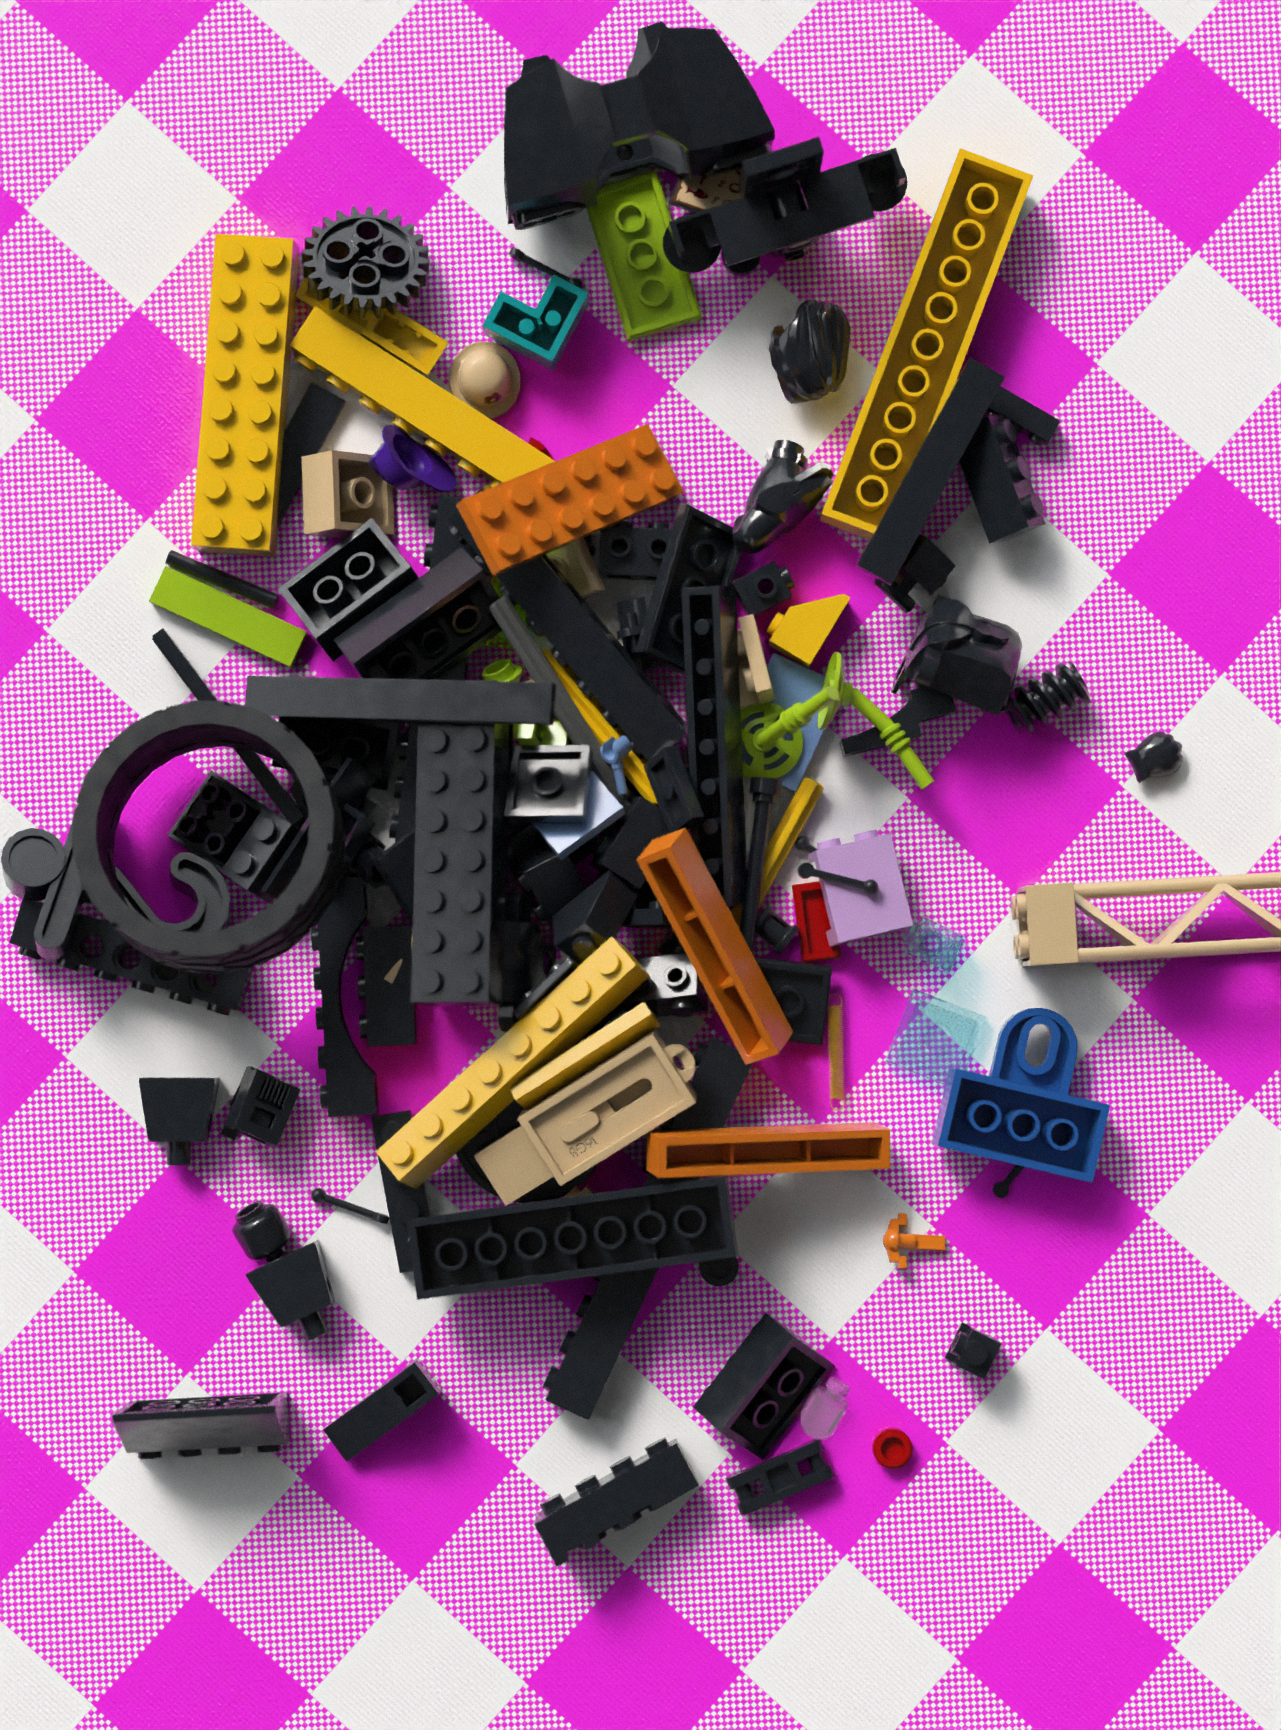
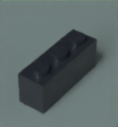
[959,414,1046,544]
[356,926,417,1046]

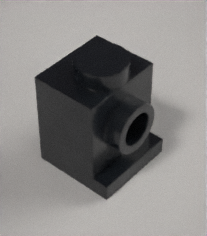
[731,561,795,618]
[945,1322,1002,1380]

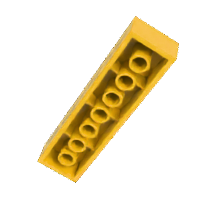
[191,234,300,557]

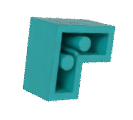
[482,275,590,371]

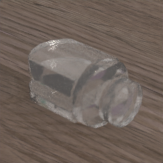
[800,1377,850,1439]

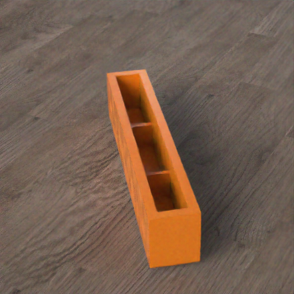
[637,828,793,1065]
[646,1122,890,1178]

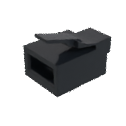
[220,1066,300,1146]

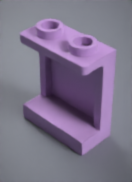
[808,830,913,947]

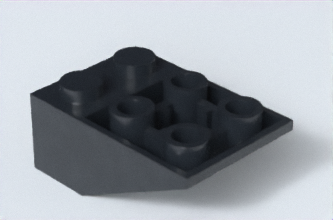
[168,770,300,904]

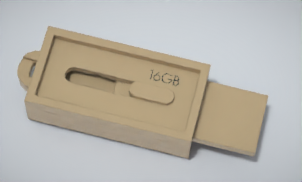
[474,1029,698,1206]

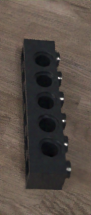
[9,899,254,1016]

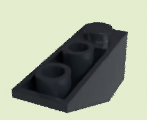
[323,1357,441,1462]

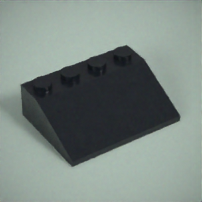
[112,1392,291,1459]

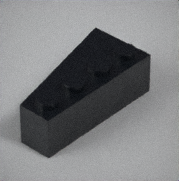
[534,1437,699,1567]

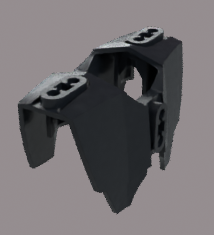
[504,21,775,230]

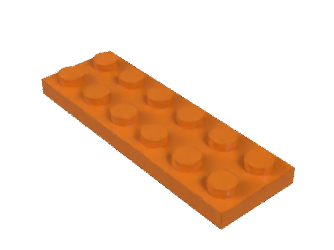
[456,424,684,576]

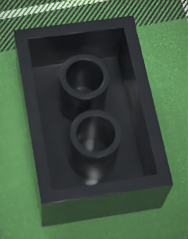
[278,518,419,662]

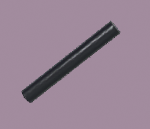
[165,550,279,609]

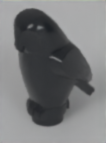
[732,440,834,554]

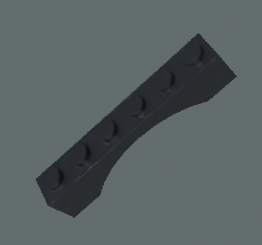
[311,877,379,1117]

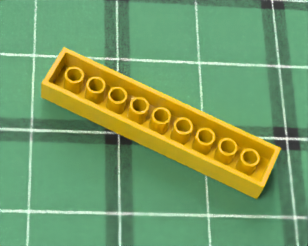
[819,148,1034,540]

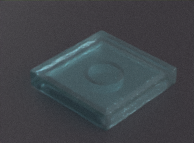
[885,988,987,1085]

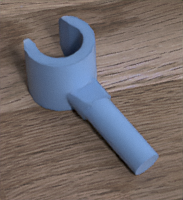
[600,736,631,794]

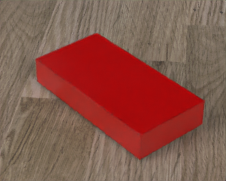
[791,881,841,963]

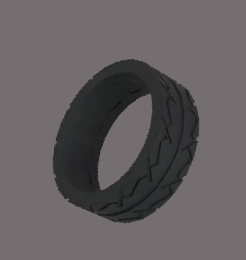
[71,701,346,974]

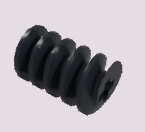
[1006,661,1091,735]

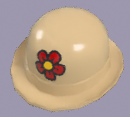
[450,341,520,419]

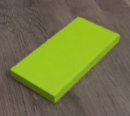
[586,170,702,342]

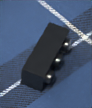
[986,386,1061,446]

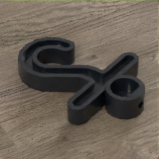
[1,804,230,963]

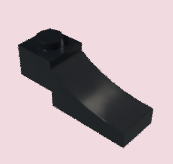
[839,682,956,757]

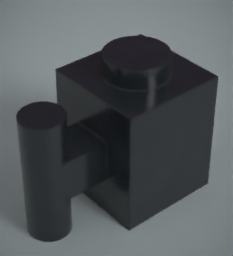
[875,534,956,613]

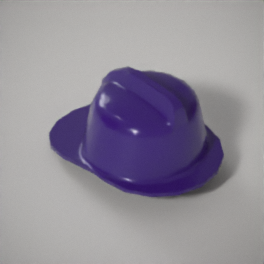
[369,424,457,492]

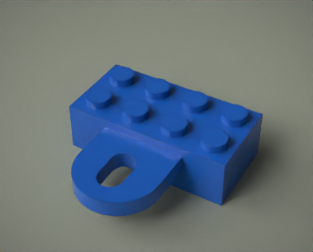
[932,1008,1110,1183]

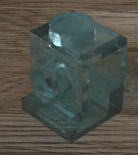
[901,917,966,974]

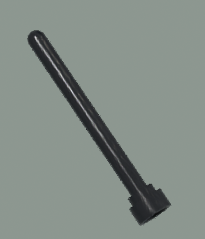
[740,777,782,954]

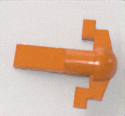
[883,1213,945,1269]

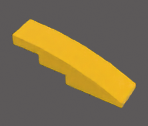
[294,278,449,376]

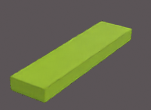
[149,566,308,668]

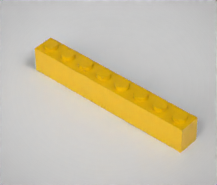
[289,306,555,487]
[376,936,650,1189]

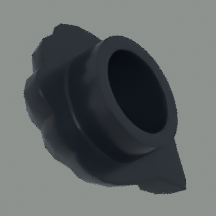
[1125,731,1183,783]

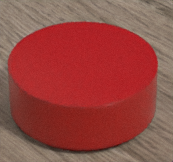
[872,1427,912,1469]

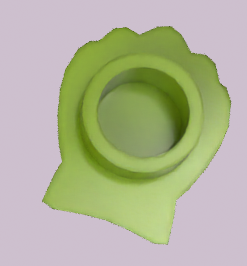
[481,659,522,682]

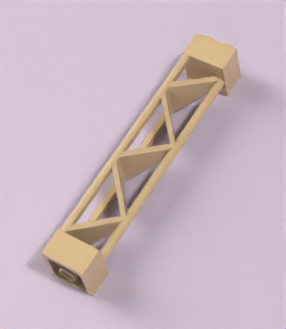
[1011,872,1281,967]

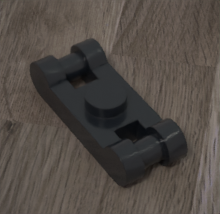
[725,1438,835,1515]

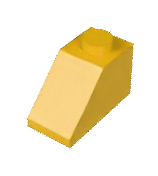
[766,594,850,668]

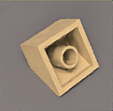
[302,450,394,538]

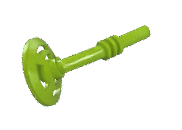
[817,652,934,790]
[740,686,839,779]

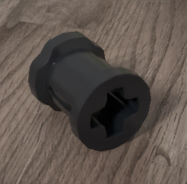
[755,904,800,955]

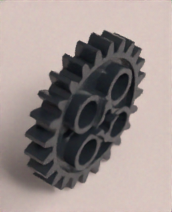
[302,206,430,319]

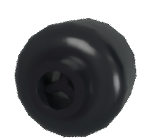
[232,1201,291,1262]

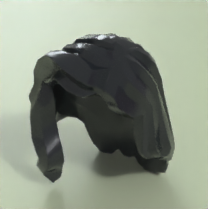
[769,300,851,404]

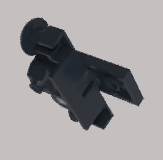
[663,136,907,273]

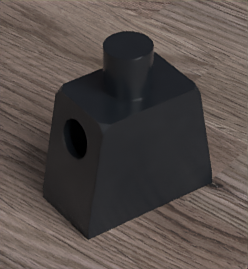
[139,1077,219,1165]
[246,1240,335,1341]

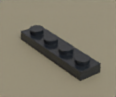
[371,1110,430,1273]

